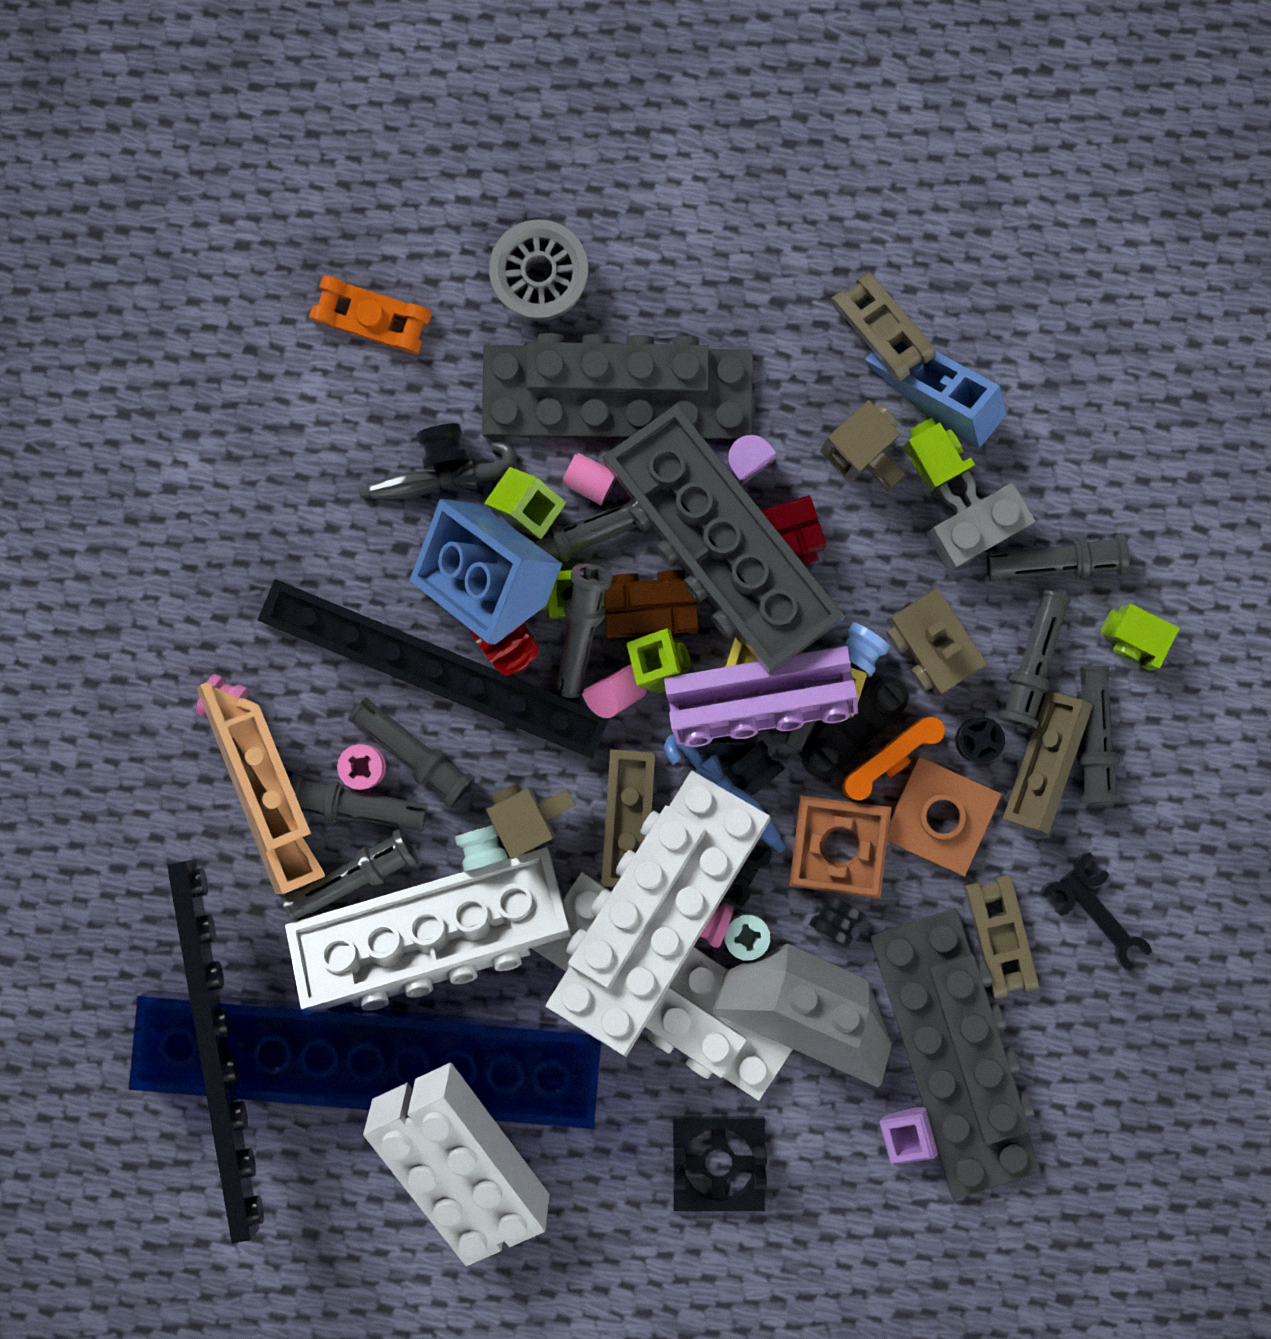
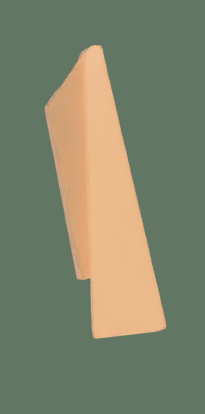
[197,682,325,894]

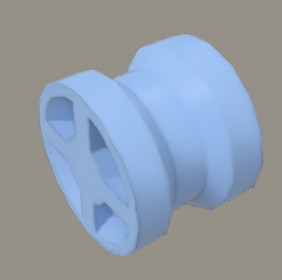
[836,622,891,677]

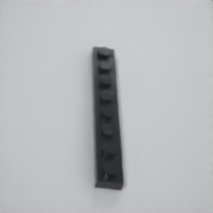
[257,579,610,759]
[167,859,264,1244]

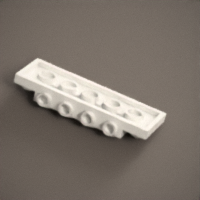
[545,770,771,1057]
[285,847,572,1015]
[531,872,793,1101]

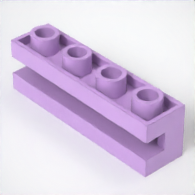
[664,646,858,747]

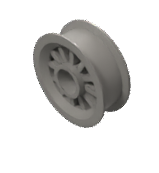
[489,220,588,321]

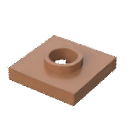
[888,756,1002,877]
[789,795,892,899]

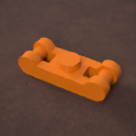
[308,275,433,355]
[841,717,945,800]

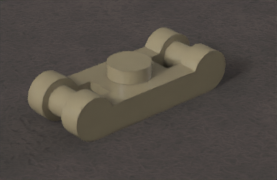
[831,272,936,382]
[964,875,1039,1001]

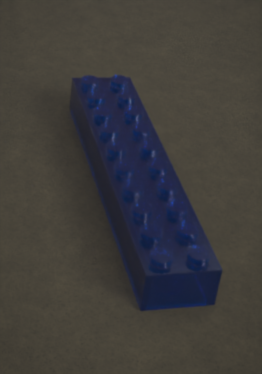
[129,990,602,1129]

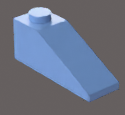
[865,340,1007,448]

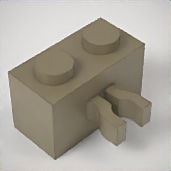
[820,400,905,492]
[886,588,987,696]
[486,783,576,860]

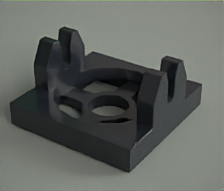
[673,1116,767,1211]

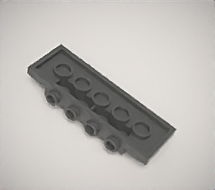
[482,333,753,441]
[603,405,845,675]
[869,908,1041,1200]

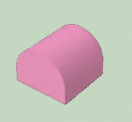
[562,453,617,506]
[581,664,647,718]

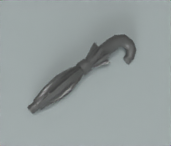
[359,441,517,500]

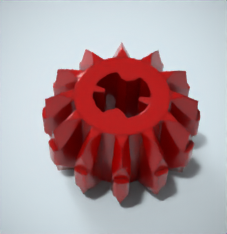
[468,623,538,677]

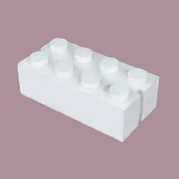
[363,1062,550,1266]

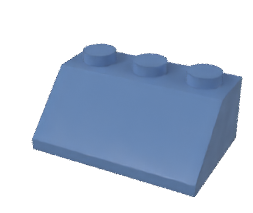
[409,499,562,644]

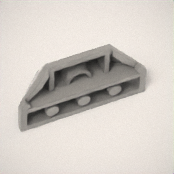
[712,944,892,1087]

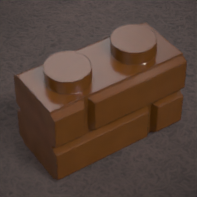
[604,570,698,641]

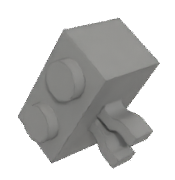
[926,471,1036,572]

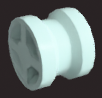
[454,825,508,872]
[724,913,770,960]

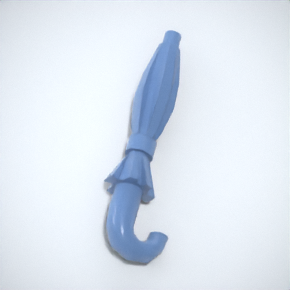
[663,735,787,854]

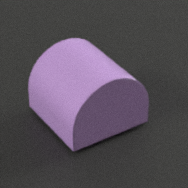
[727,435,776,486]
[879,1107,938,1166]

